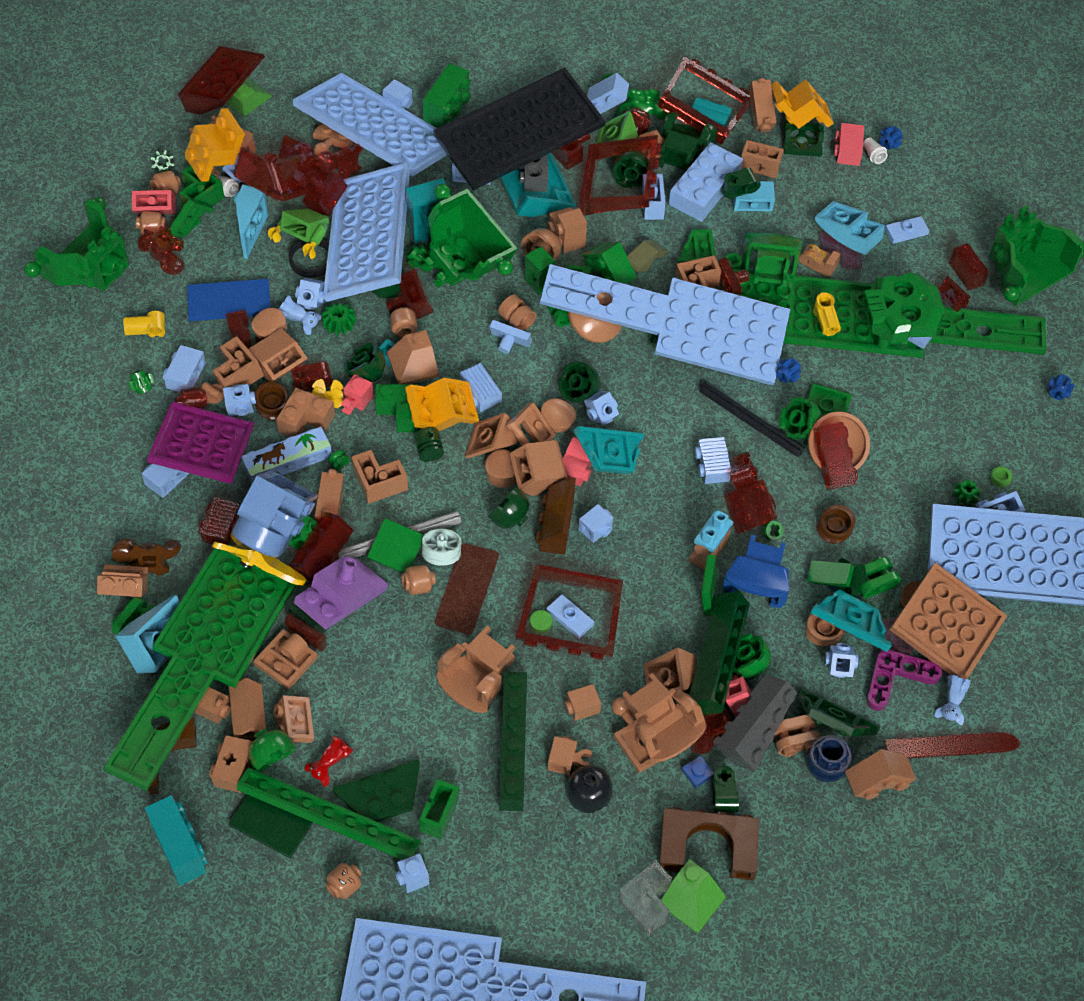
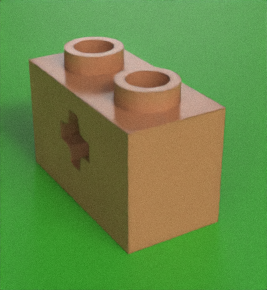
[741,140,784,178]
[210,736,253,793]

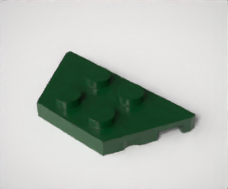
[797,688,881,737]
[333,760,420,822]

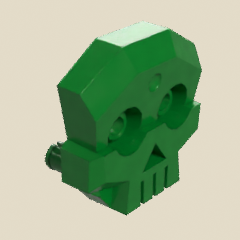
[862,273,944,349]

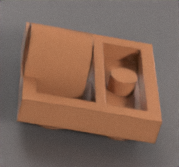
[253,630,318,690]

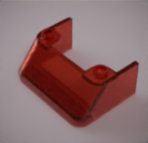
[234,135,323,201]

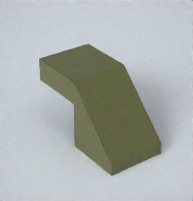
[627,240,668,272]

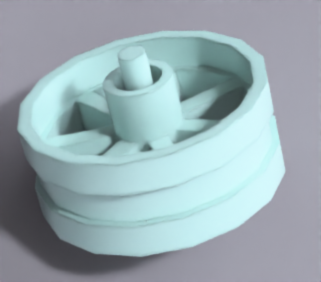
[422,529,461,566]

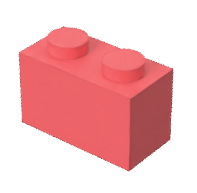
[834,123,864,166]
[132,190,176,215]

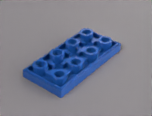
[187,279,271,321]

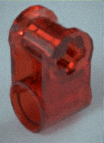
[292,361,333,392]
[730,452,759,489]

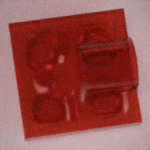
[724,479,778,534]

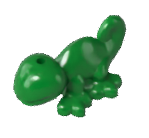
[616,89,674,120]

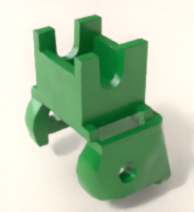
[742,232,803,287]

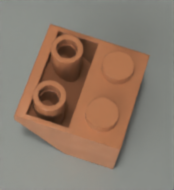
[248,329,308,382]
[509,440,567,496]

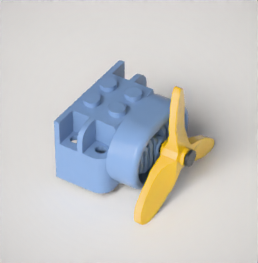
[212,470,318,586]

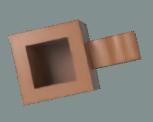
[548,736,592,775]

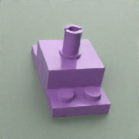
[294,556,388,630]

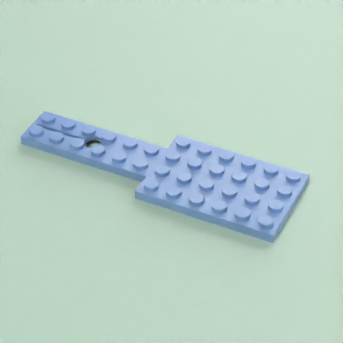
[540,264,790,385]
[341,918,646,1001]

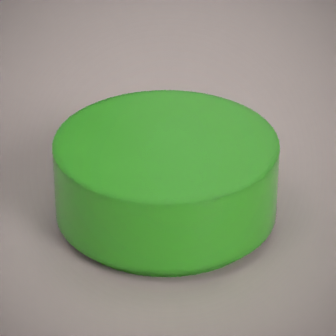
[990,466,1012,487]
[530,610,552,633]

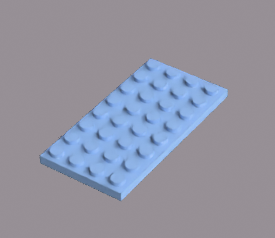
[293,73,447,177]
[323,162,410,302]
[928,504,1084,606]

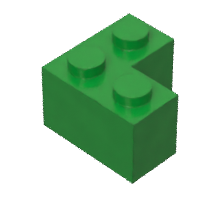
[179,165,225,207]
[582,242,637,284]
[375,384,418,432]

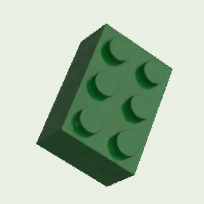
[423,63,471,128]

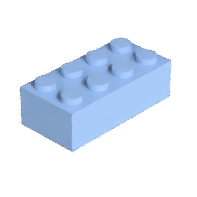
[669,142,743,222]

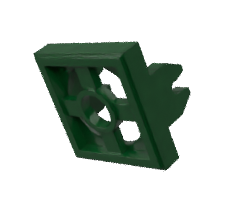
[784,122,824,157]

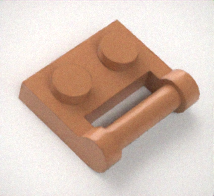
[506,402,556,446]

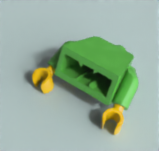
[268,208,329,259]

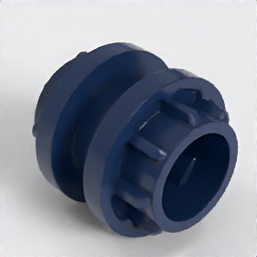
[807,735,851,782]

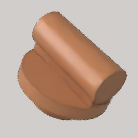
[202,382,224,404]

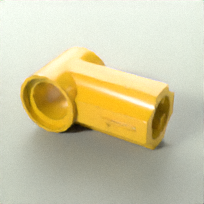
[813,293,841,336]
[123,311,165,338]

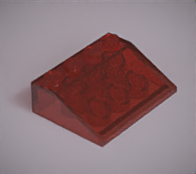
[178,46,265,115]

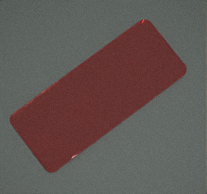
[435,544,499,635]

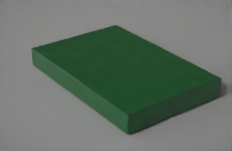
[229,795,314,859]

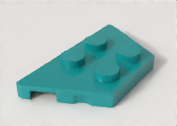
[574,426,644,474]
[810,590,892,652]

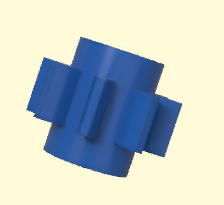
[879,126,903,149]
[776,358,801,383]
[1046,374,1075,400]

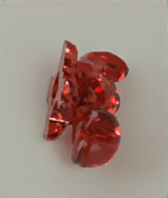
[316,144,363,180]
[138,226,185,275]

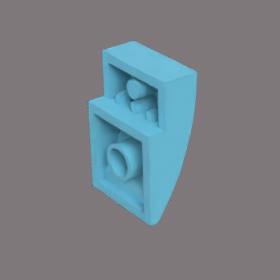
[815,201,885,255]

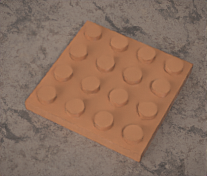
[889,563,1008,679]

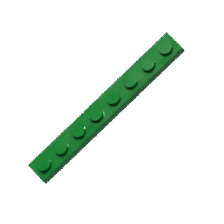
[237,768,421,860]

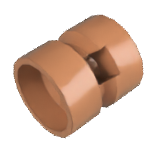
[498,294,536,331]

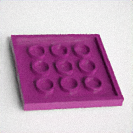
[147,401,254,484]

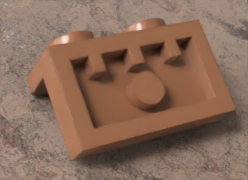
[273,696,314,743]

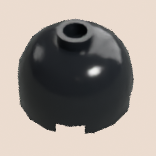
[566,765,613,813]

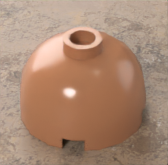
[520,228,561,261]

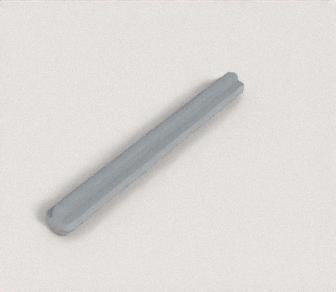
[337,511,461,560]

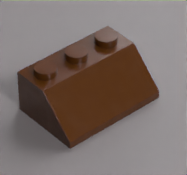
[536,477,576,555]

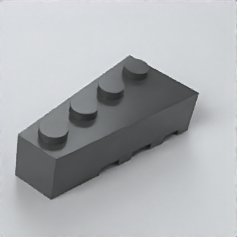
[713,675,797,771]

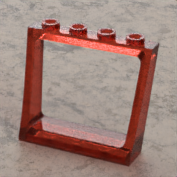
[657,56,751,145]
[580,135,661,216]
[515,564,623,660]

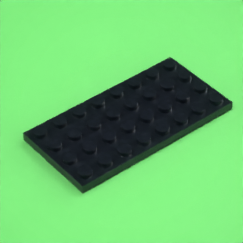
[433,67,606,191]

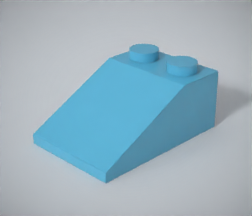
[234,185,269,259]
[116,595,180,673]

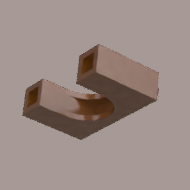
[659,807,759,880]

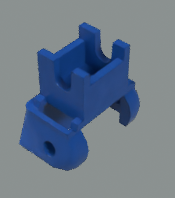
[723,535,789,608]

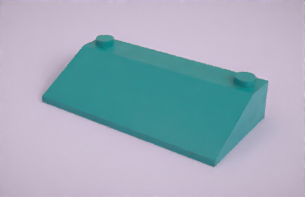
[501,152,576,217]

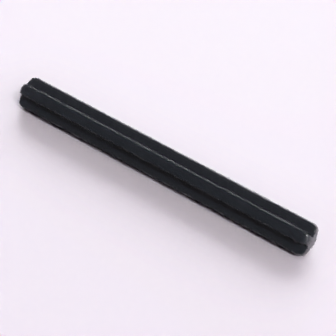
[699,382,804,457]

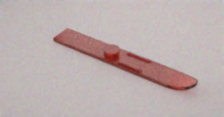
[884,732,1020,759]

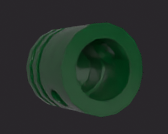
[414,427,444,462]

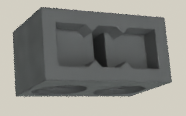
[520,155,548,192]

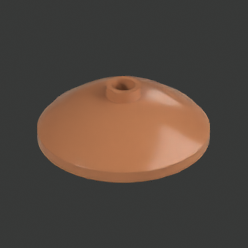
[568,291,622,343]
[808,412,870,475]

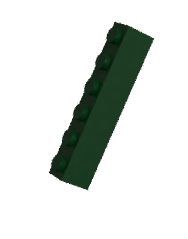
[690,591,750,716]
[500,672,527,811]

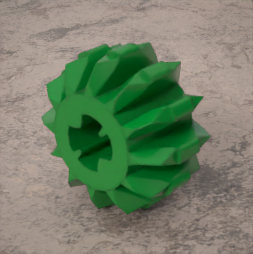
[321,301,356,337]

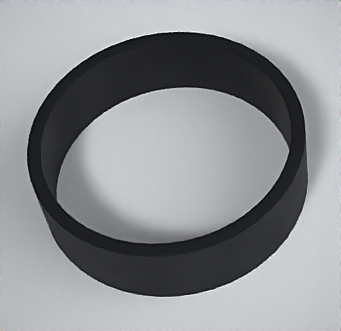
[289,239,329,278]

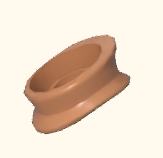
[251,308,287,340]
[541,398,576,433]
[485,449,516,488]
[805,614,844,646]

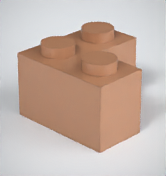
[547,207,587,254]
[675,255,721,288]
[212,336,264,388]
[276,388,335,437]
[351,450,408,504]
[845,749,916,800]

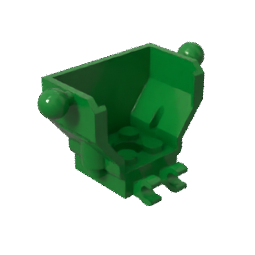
[421,184,518,288]
[24,197,129,292]
[989,205,1084,306]

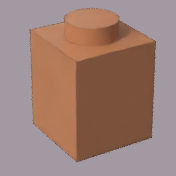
[564,684,601,721]

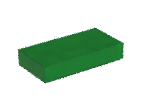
[807,560,854,587]

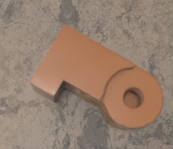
[799,244,841,277]

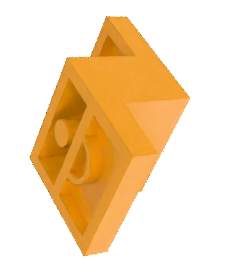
[771,79,834,129]
[185,108,245,182]
[405,378,479,431]

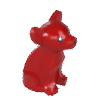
[304,735,354,787]

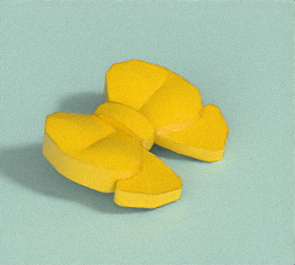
[311,379,344,408]

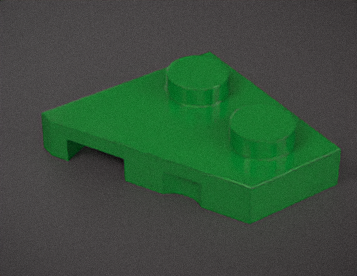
[168,199,214,238]
[678,229,716,264]

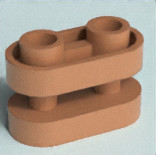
[774,715,821,757]

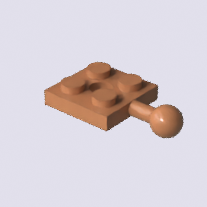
[313,123,354,158]
[611,697,659,774]

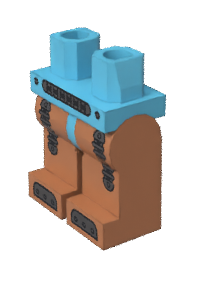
[689,510,734,570]

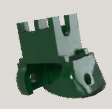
[659,112,718,173]

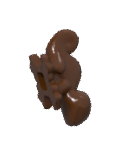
[111,538,181,576]

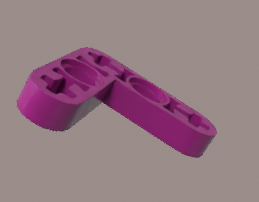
[867,650,942,711]

